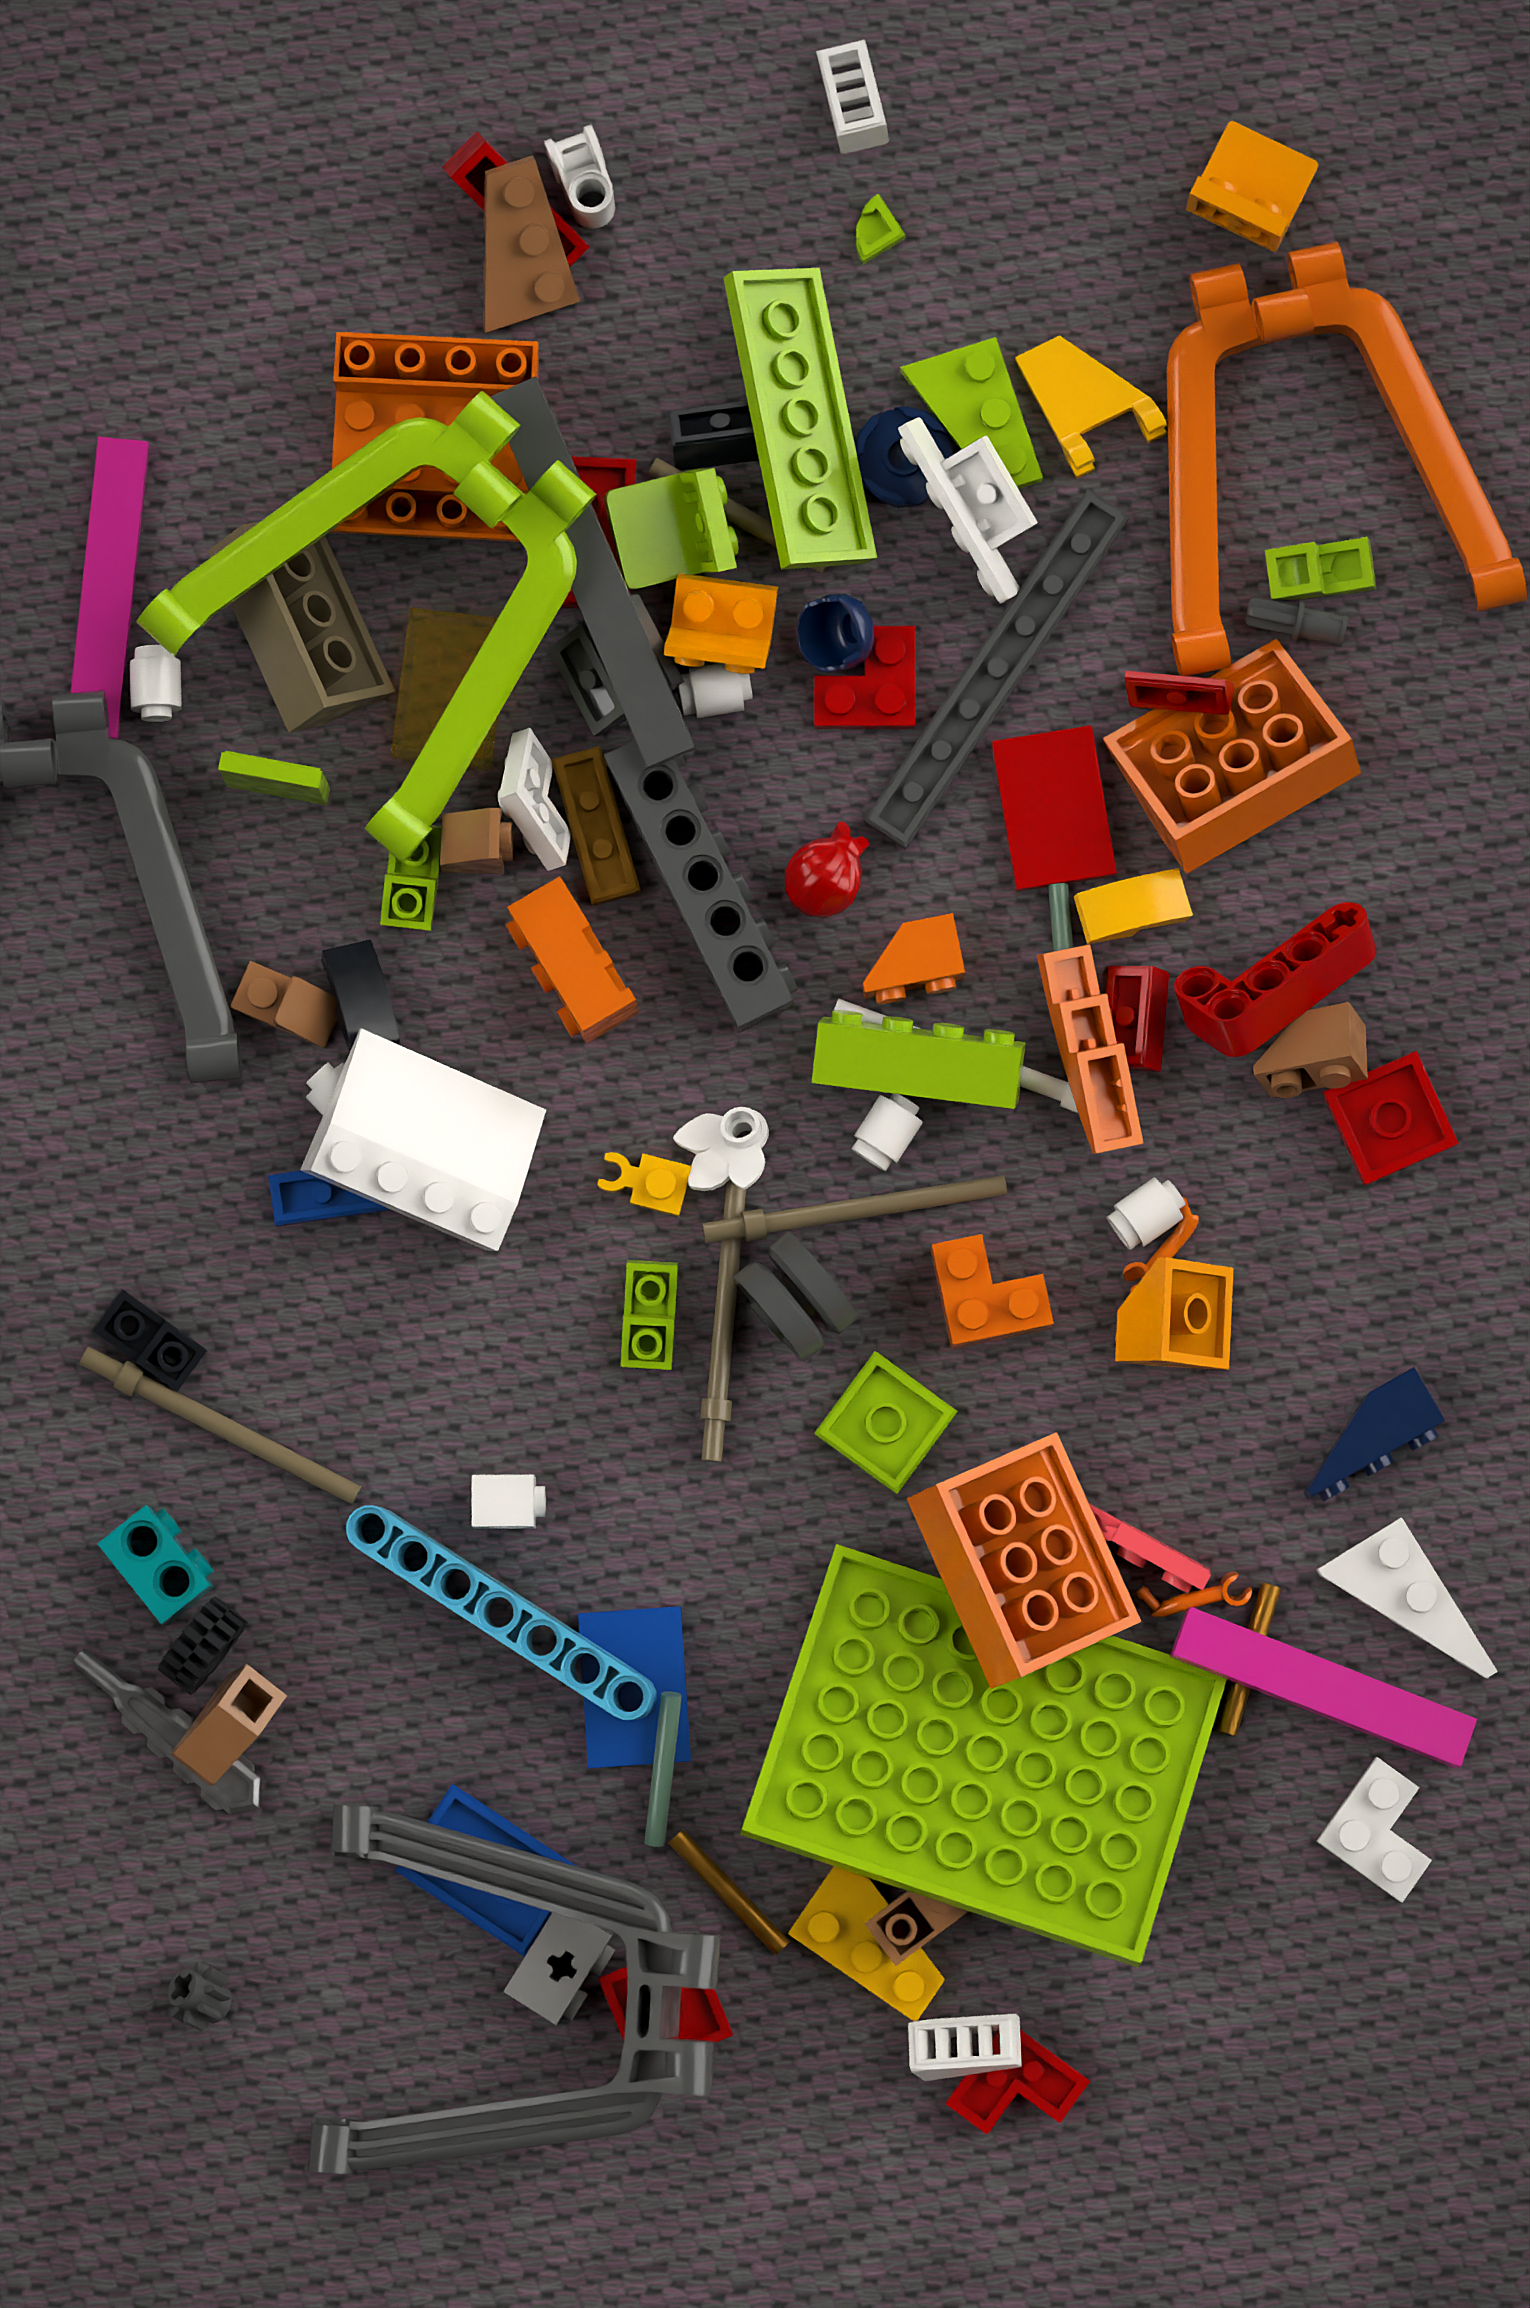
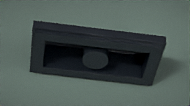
[668,400,759,471]

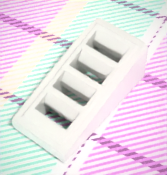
[816,40,889,154]
[908,2014,1022,2081]

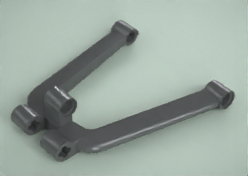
[0,690,243,1083]
[308,1804,721,2174]

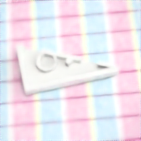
[1316,1517,1498,1678]

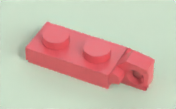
[1089,1503,1211,1593]

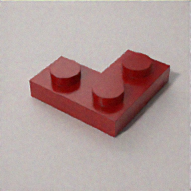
[814,626,916,729]
[945,2029,1090,2135]

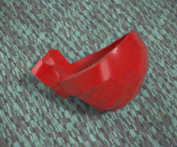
[785,821,870,919]

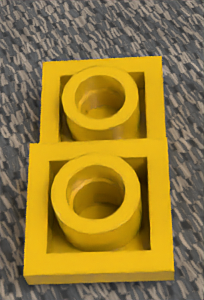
[1073,868,1193,944]

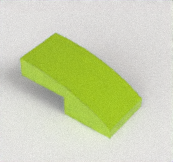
[1265,537,1377,601]

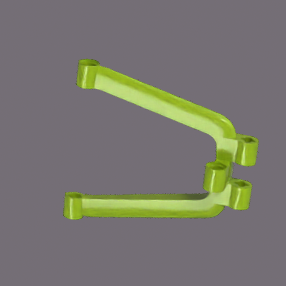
[136,391,597,863]

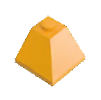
[1115,1257,1234,1370]

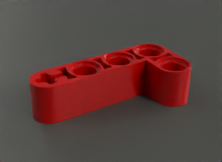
[1174,902,1377,1057]

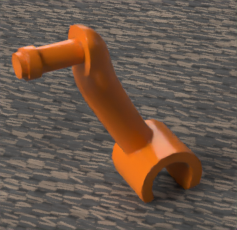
[1123,1197,1199,1293]
[1136,1572,1252,1617]

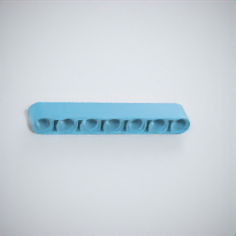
[346,1505,657,1720]

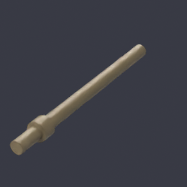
[702,1175,1007,1243]
[700,1179,746,1462]
[80,1347,362,1505]

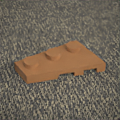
[483,155,580,333]

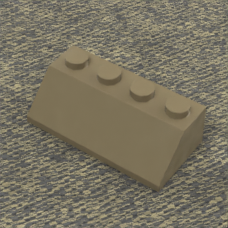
[207,521,396,733]

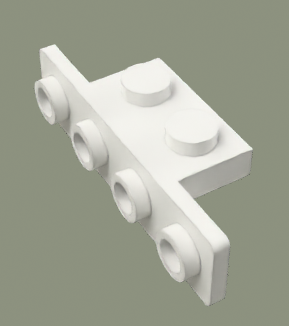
[898,417,1038,603]

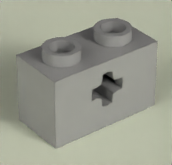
[503,1912,615,2025]

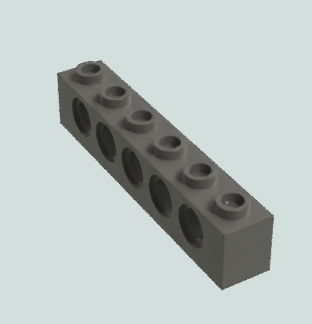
[604,739,798,1033]

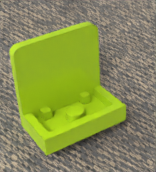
[604,468,739,589]

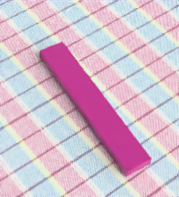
[71,437,150,739]
[1170,1607,1477,1769]

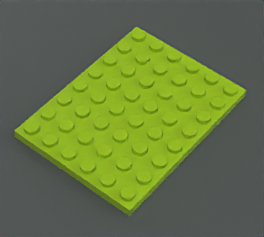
[740,1544,1227,1968]

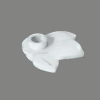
[673,1107,769,1191]

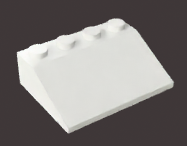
[300,1029,546,1251]

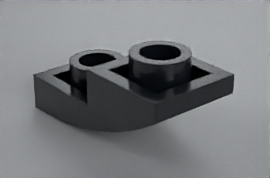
[321,939,400,1052]
[91,1288,207,1392]

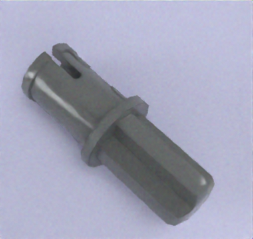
[1245,597,1349,647]

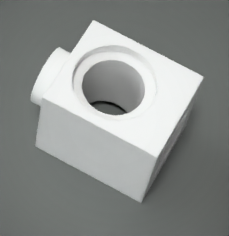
[472,1475,546,1529]

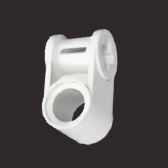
[544,124,615,229]

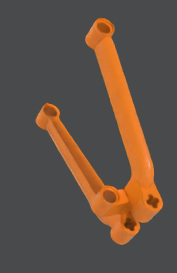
[1167,241,1527,676]

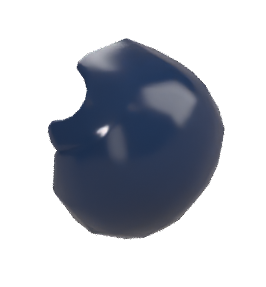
[796,593,875,673]

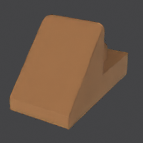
[230,961,337,1049]

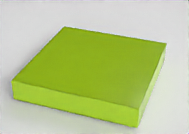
[218,751,330,805]
[814,1351,958,1495]

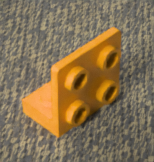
[1186,121,1318,253]
[664,573,778,674]

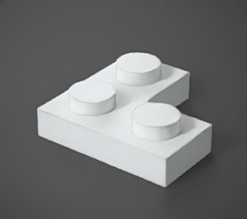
[498,728,572,871]
[1316,1757,1432,1902]

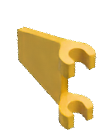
[1015,335,1167,479]

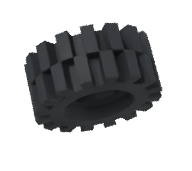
[157,1596,248,1695]

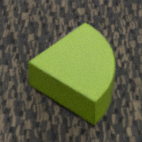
[855,194,905,265]

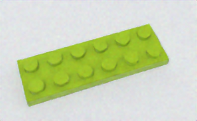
[723,268,877,569]

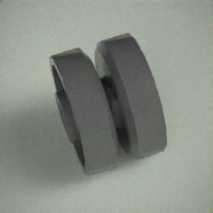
[733,1231,860,1363]

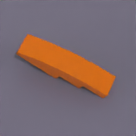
[1037,944,1144,1154]

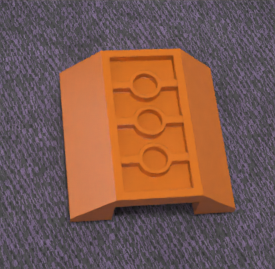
[330,332,539,542]

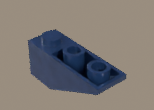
[1303,1367,1445,1502]

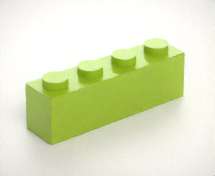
[811,1010,1026,1109]

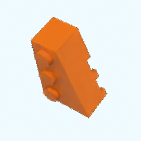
[505,876,639,1044]

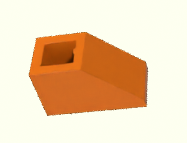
[862,913,965,1005]

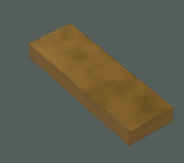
[551,746,641,906]

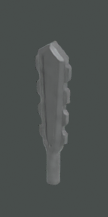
[72,1648,260,1814]

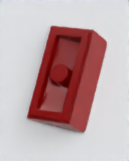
[1124,671,1234,715]
[1106,966,1169,1072]

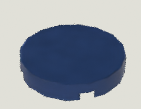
[855,406,953,508]

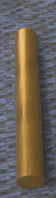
[1217,1582,1281,1736]
[668,1829,790,1956]

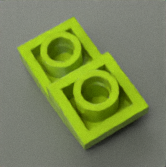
[380,825,442,931]
[620,1260,678,1370]

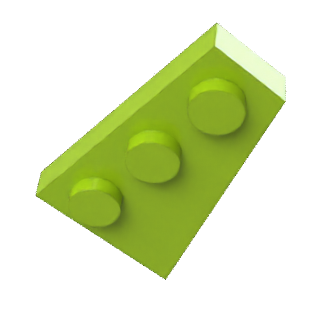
[900,337,1043,489]

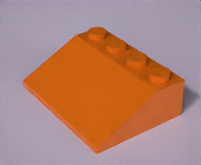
[1103,638,1361,874]
[906,1432,1141,1689]

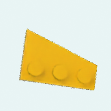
[788,1866,945,2022]

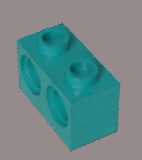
[97,1505,215,1626]

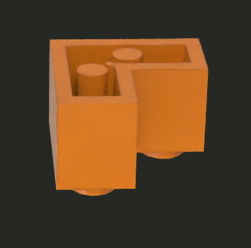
[930,1234,1054,1349]

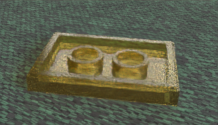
[390,607,499,771]

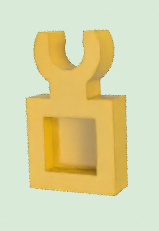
[597,1152,692,1217]

